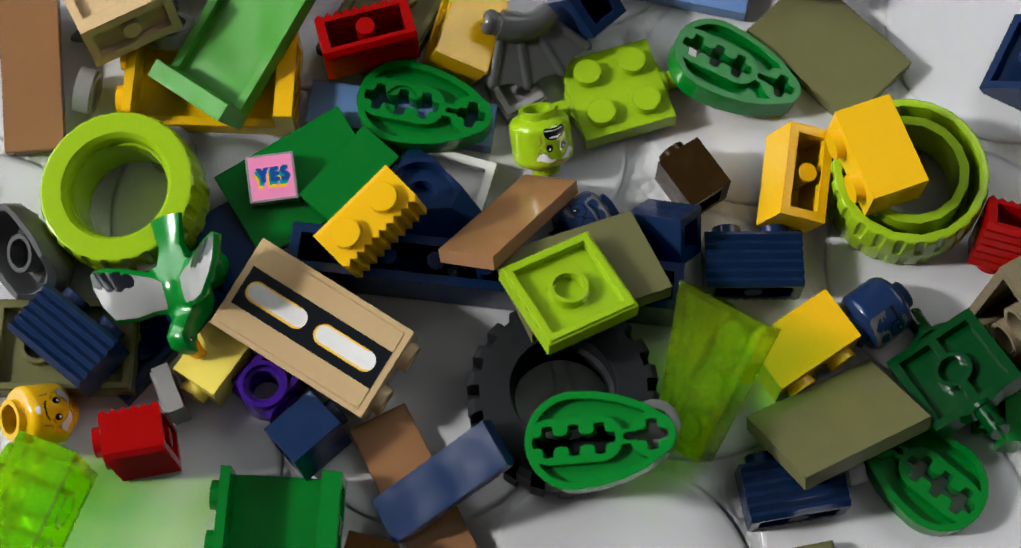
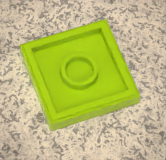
[498,231,639,356]

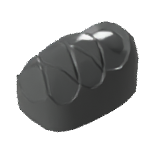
[0,203,76,300]

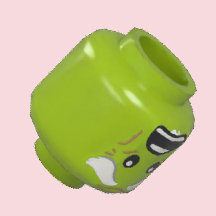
[509,102,574,176]

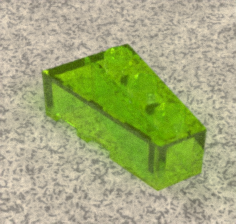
[660,280,781,463]

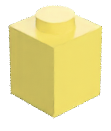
[173,321,254,408]

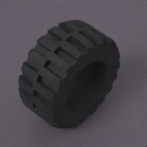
[467,310,660,499]

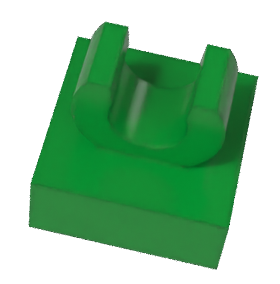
[971,392,1021,453]

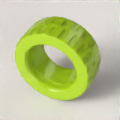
[826,99,990,265]
[39,112,210,272]

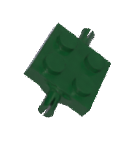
[886,307,1021,441]

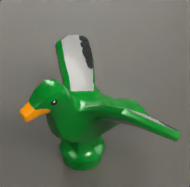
[90,213,229,360]

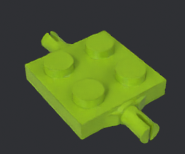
[553,39,677,150]

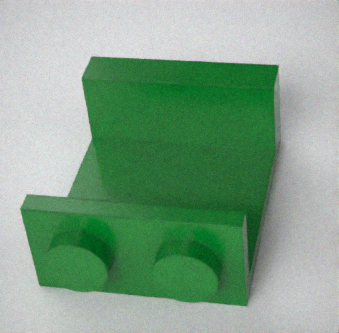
[204,465,347,548]

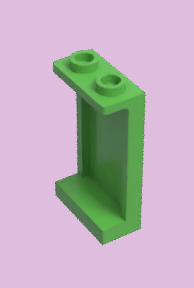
[147,0,316,130]

